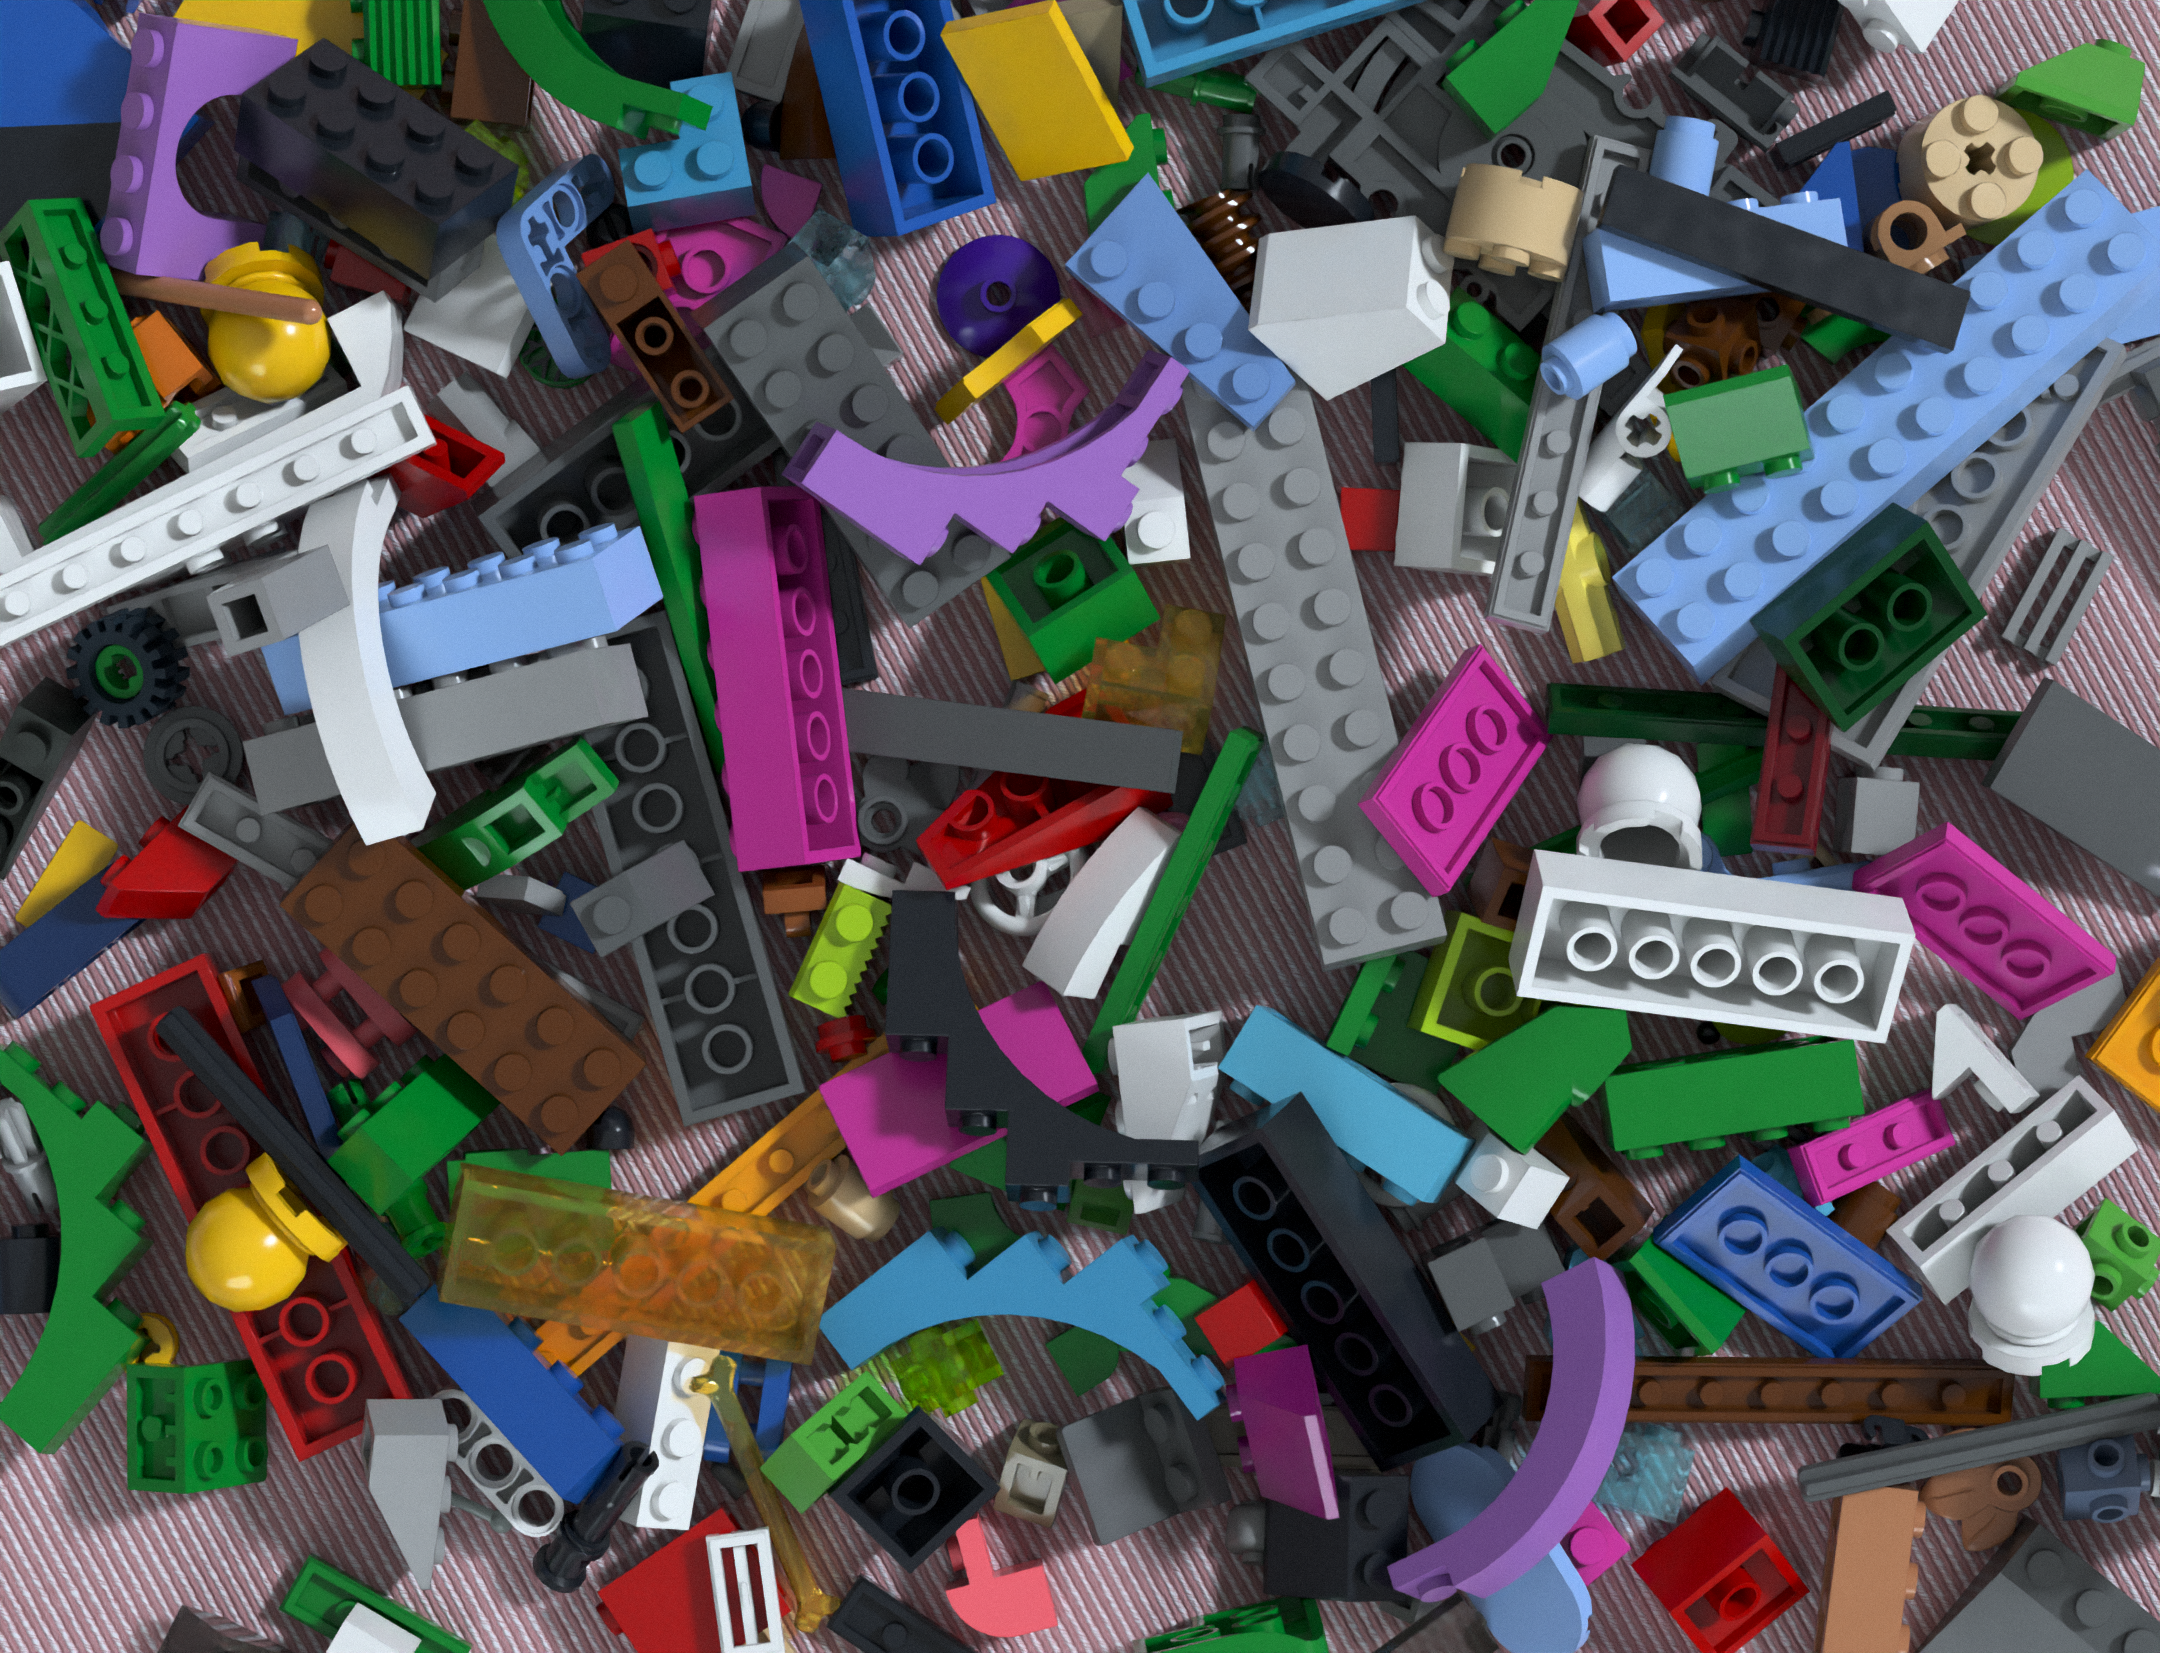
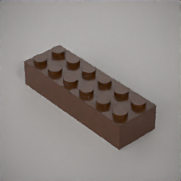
[279,820,647,1156]

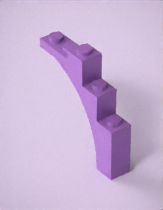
[781,350,1190,566]

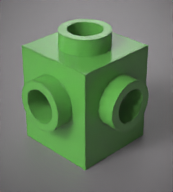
[2072,1198,2160,1312]

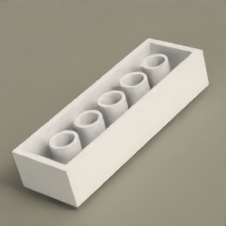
[1508,849,1916,1044]

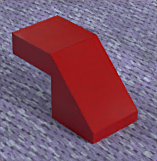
[1193,1271,1289,1370]

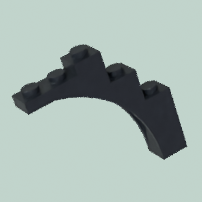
[885,890,1200,1211]

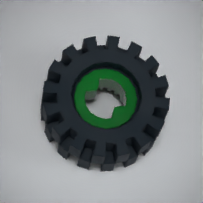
[66,608,190,728]

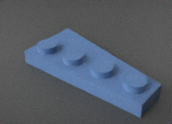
[1065,173,1295,432]

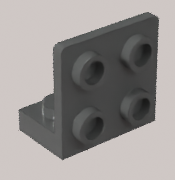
[1056,1385,1233,1546]

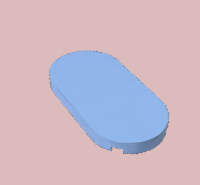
[1410,1438,1593,1653]

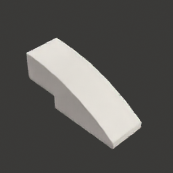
[1022,806,1183,999]

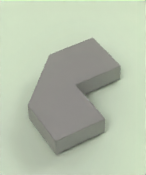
[2008,962,2126,1111]

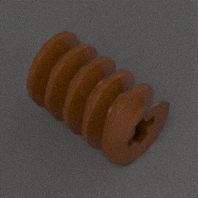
[1176,189,1262,316]

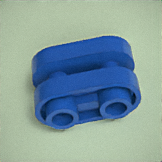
[703,1337,795,1468]

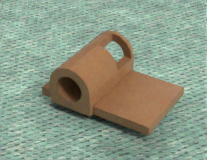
[1806,200,1967,326]

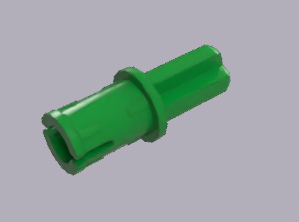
[1135,64,1257,115]

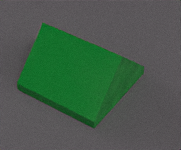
[1606,1214,1747,1357]

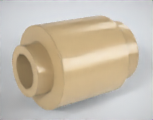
[806,1155,900,1242]

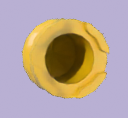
[199,242,332,404]
[184,1152,348,1312]

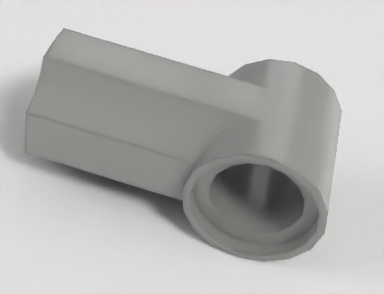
[427,372,541,487]

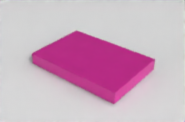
[609,217,789,376]

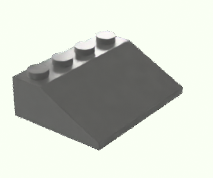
[1914,1515,2160,1653]

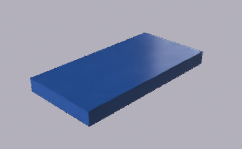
[1653,1154,1923,1358]

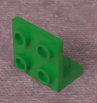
[1324,951,1460,1096]
[126,1357,268,1494]

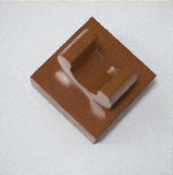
[762,865,827,938]

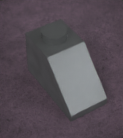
[570,840,715,958]

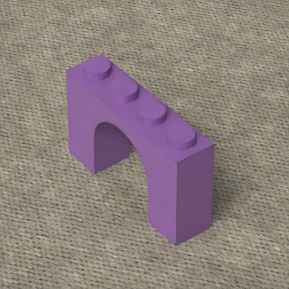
[100,13,298,281]

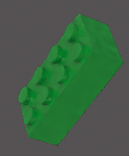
[1597,1035,1865,1160]

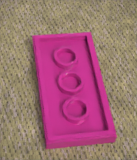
[1357,644,1553,898]
[1852,821,2116,1020]
[818,980,1099,1199]

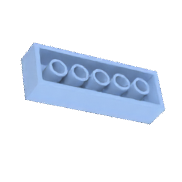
[261,522,663,716]

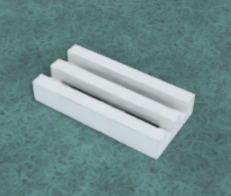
[706,1526,786,1653]

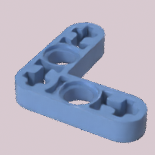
[496,154,615,379]

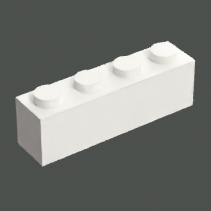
[1886,1075,2138,1305]

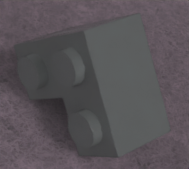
[1418,1218,1565,1336]

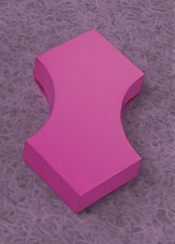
[1001,343,1090,513]

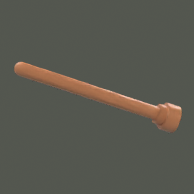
[108,266,322,325]

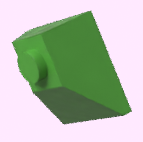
[1994,39,2145,141]

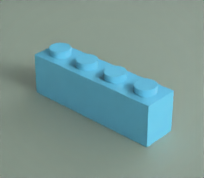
[1218,1005,1476,1207]

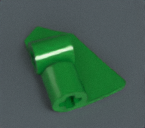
[1437,1004,1632,1155]

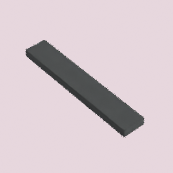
[842,688,1183,794]

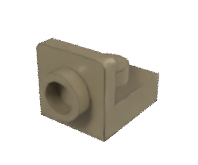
[993,1419,1069,1528]

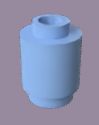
[1649,116,1719,196]
[1540,311,1637,400]

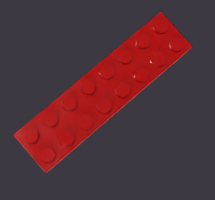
[89,952,419,1462]

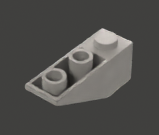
[360,1399,458,1590]

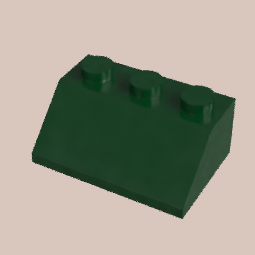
[1749,502,1988,733]

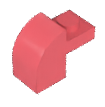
[945,1511,1058,1637]

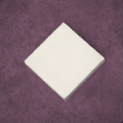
[403,234,553,379]

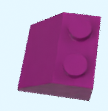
[1225,1344,1340,1520]

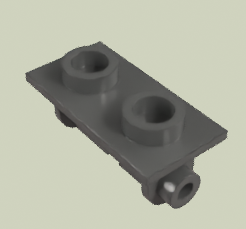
[1668,32,1800,153]

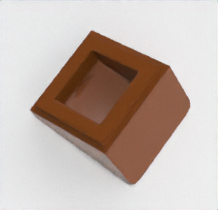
[218,959,269,1033]

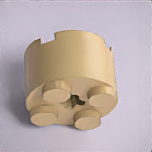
[1896,94,2044,231]
[1442,163,1584,282]

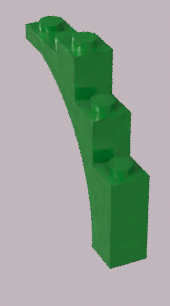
[0,1040,154,1455]

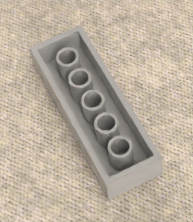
[242,635,649,815]

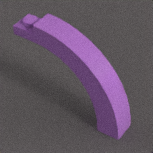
[1387,1257,1635,1602]

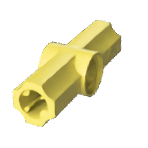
[1555,496,1626,664]

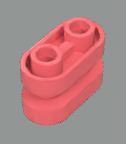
[281,947,419,1080]

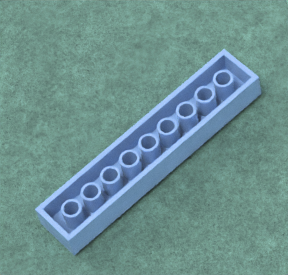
[1612,169,2160,685]

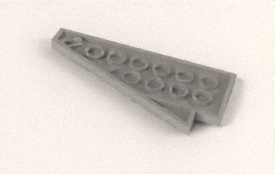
[1710,337,2127,772]

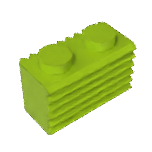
[788,881,892,1018]

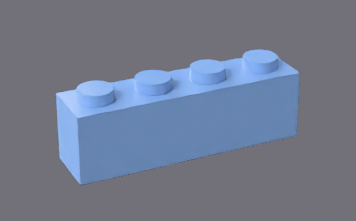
[1582,191,1848,313]

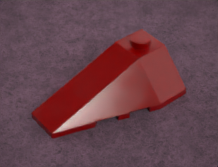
[915,679,1173,890]

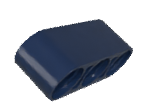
[0,861,147,1020]

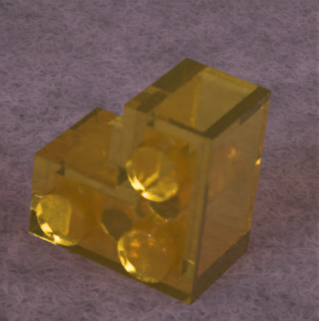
[1081,604,1227,755]

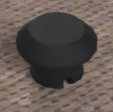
[586,203,634,249]

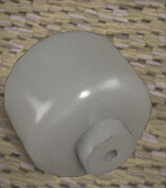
[1225,1501,1265,1566]

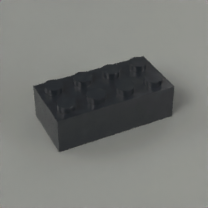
[234,38,519,281]

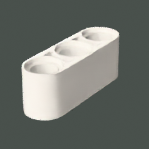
[431,1383,569,1537]

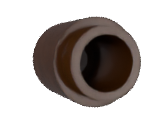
[1826,1181,1903,1251]

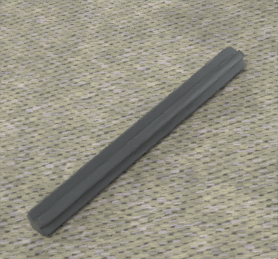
[1797,1392,2160,1503]

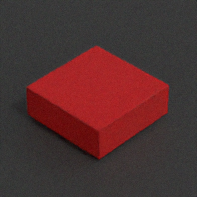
[1339,487,1401,553]

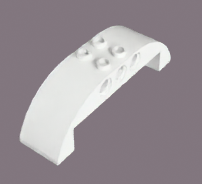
[0,290,405,593]

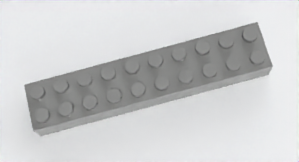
[1179,359,1447,972]

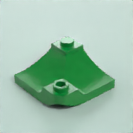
[1132,1596,1329,1653]

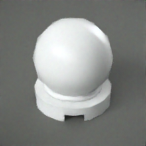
[1576,743,1702,871]
[1968,1215,2095,1376]

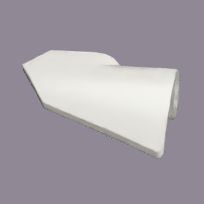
[1578,344,1683,512]

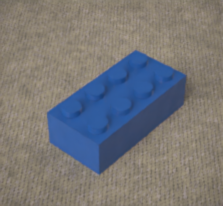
[799,0,997,237]

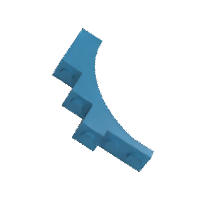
[814,1226,1227,1421]

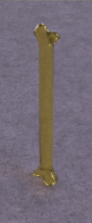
[689,1355,841,1634]

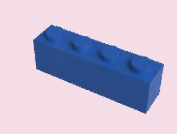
[398,1267,626,1505]

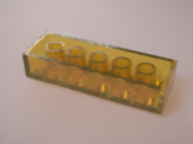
[436,1162,837,1366]

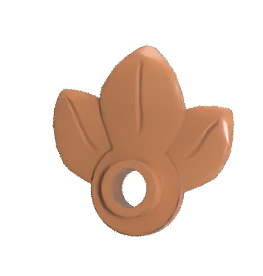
[1919,1428,2043,1551]

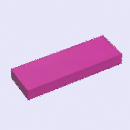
[1787,1087,1956,1207]

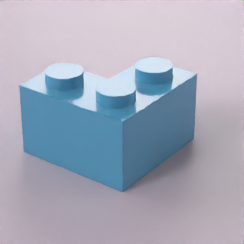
[618,71,756,234]

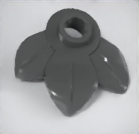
[856,755,960,857]

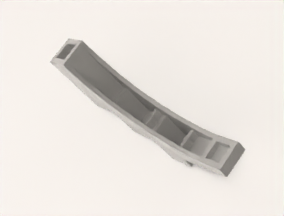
[106,544,350,666]

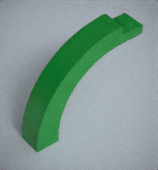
[483,0,713,140]

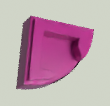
[761,164,823,245]

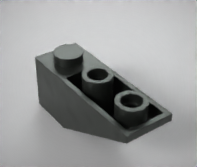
[0,676,97,880]

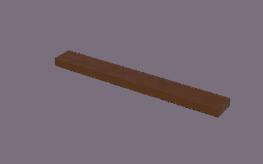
[1522,1355,2015,1425]

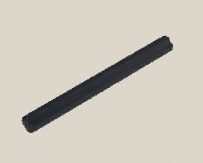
[155,1005,431,1304]

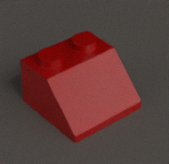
[1631,1487,1810,1653]

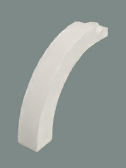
[298,473,436,846]

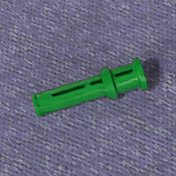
[326,1079,452,1260]

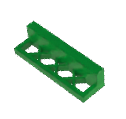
[0,197,166,458]

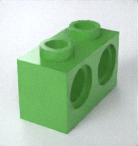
[759,1370,908,1515]

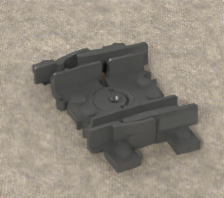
[1244,0,1781,419]

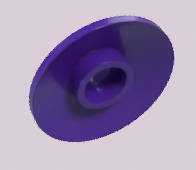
[937,235,1060,358]

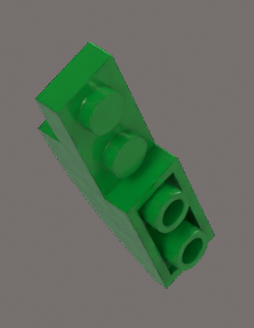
[410,734,620,891]

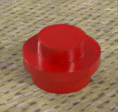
[814,1015,877,1063]

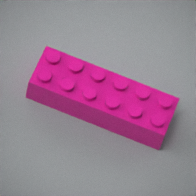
[692,486,862,872]

